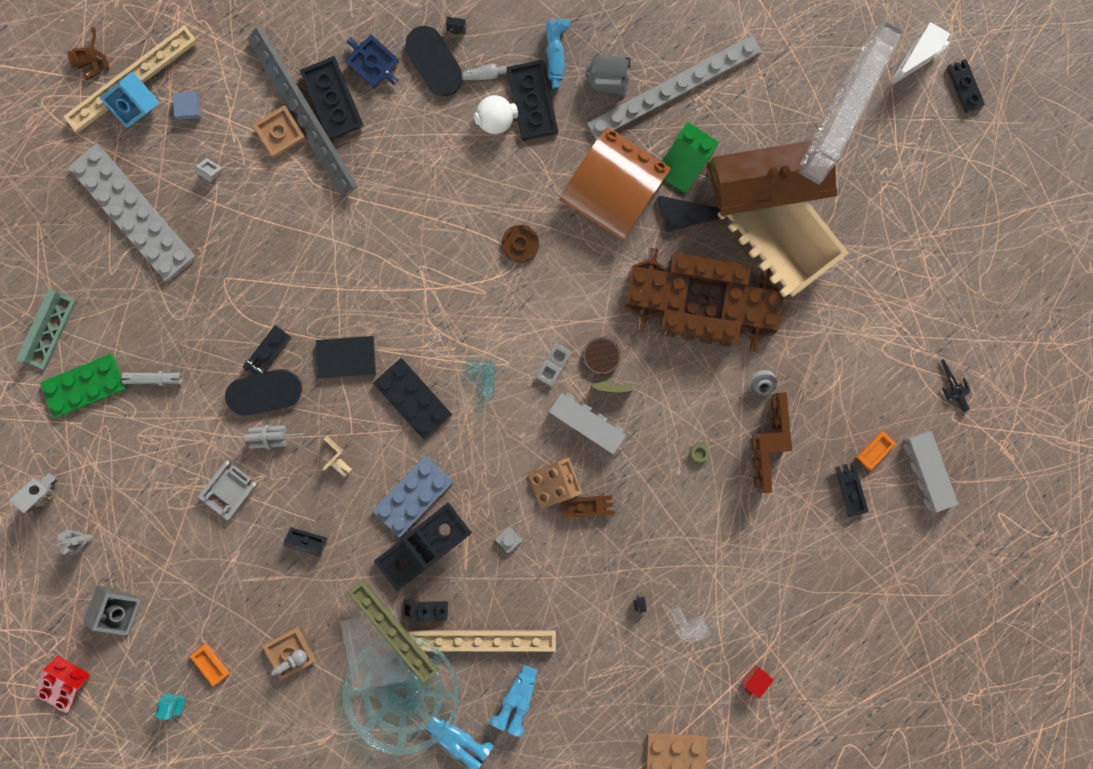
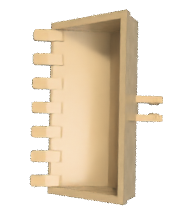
[718,201,849,297]

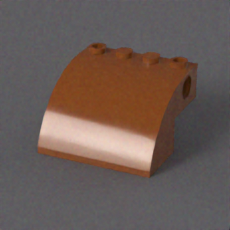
[559,127,671,241]

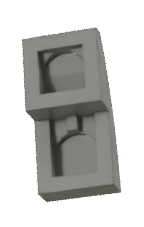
[536,343,572,387]

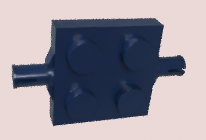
[345,34,400,88]

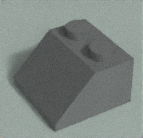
[83,585,142,636]

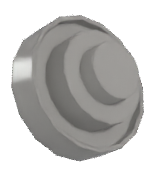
[748,370,778,396]

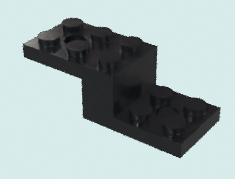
[374,502,473,591]

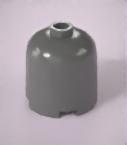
[585,55,631,96]

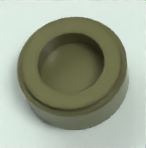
[690,444,710,463]

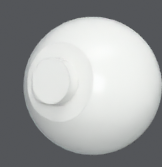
[474,95,518,134]

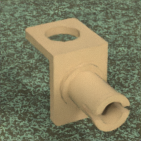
[322,435,352,478]

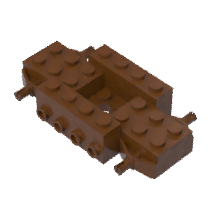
[624,248,784,352]

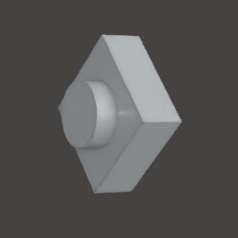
[194,158,222,182]
[495,526,522,553]

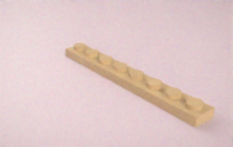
[63,25,198,133]
[406,630,556,651]

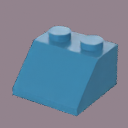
[100,71,160,128]

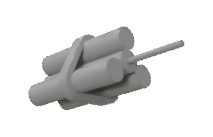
[245,424,304,449]
[57,530,93,555]

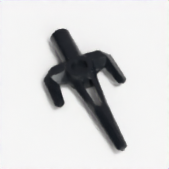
[941,359,971,412]

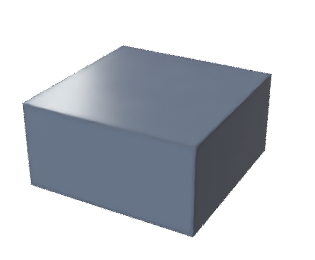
[173,91,201,120]

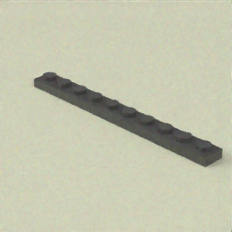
[247,27,358,198]

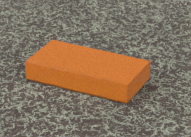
[855,431,896,471]
[189,643,230,687]

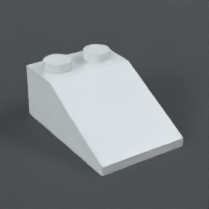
[890,22,950,85]

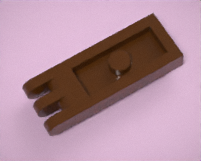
[561,495,614,518]

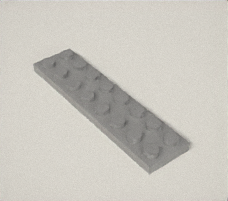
[68,143,197,282]

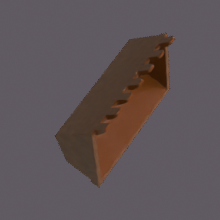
[706,138,837,216]

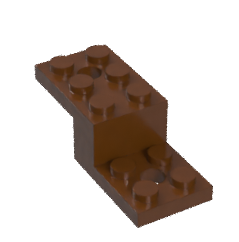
[750,392,792,493]

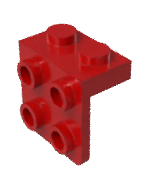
[35,655,91,713]

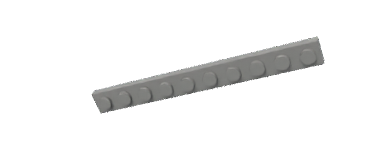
[587,35,762,141]

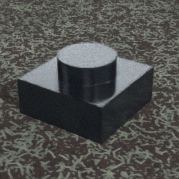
[446,16,467,34]

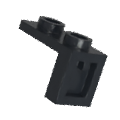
[402,599,448,622]

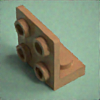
[528,457,582,509]

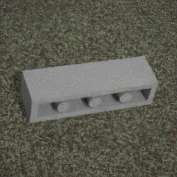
[549,392,626,455]
[904,431,959,512]

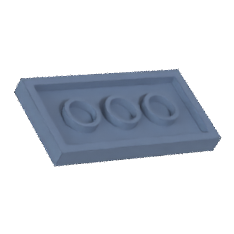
[372,455,454,538]

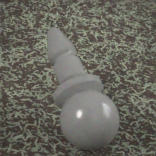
[271,650,307,675]

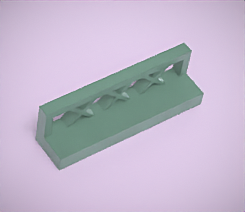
[16,289,77,370]

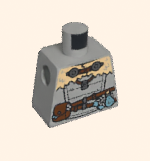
[9,473,58,516]

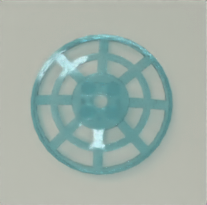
[343,636,460,755]

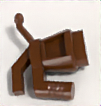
[67,27,110,81]

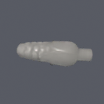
[462,64,507,80]

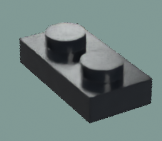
[283,527,327,557]

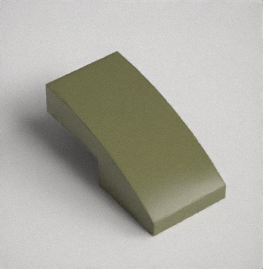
[592,380,633,393]

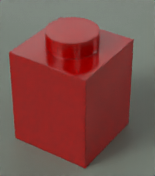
[741,664,774,698]

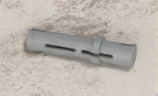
[122,371,183,386]

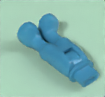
[545,19,570,90]
[489,665,538,737]
[425,716,494,769]

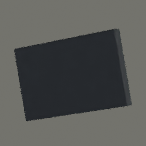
[316,336,377,379]

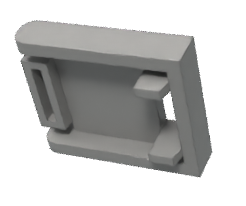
[198,460,258,520]

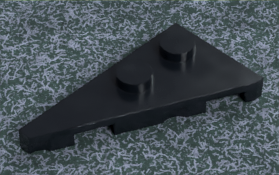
[657,196,728,233]

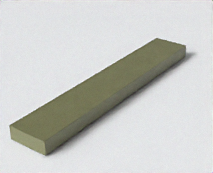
[347,580,440,685]

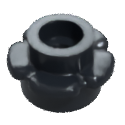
[633,595,647,615]

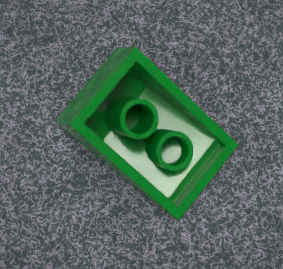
[662,122,719,195]

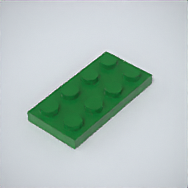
[40,353,127,418]

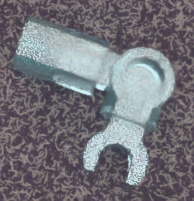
[466,360,497,398]

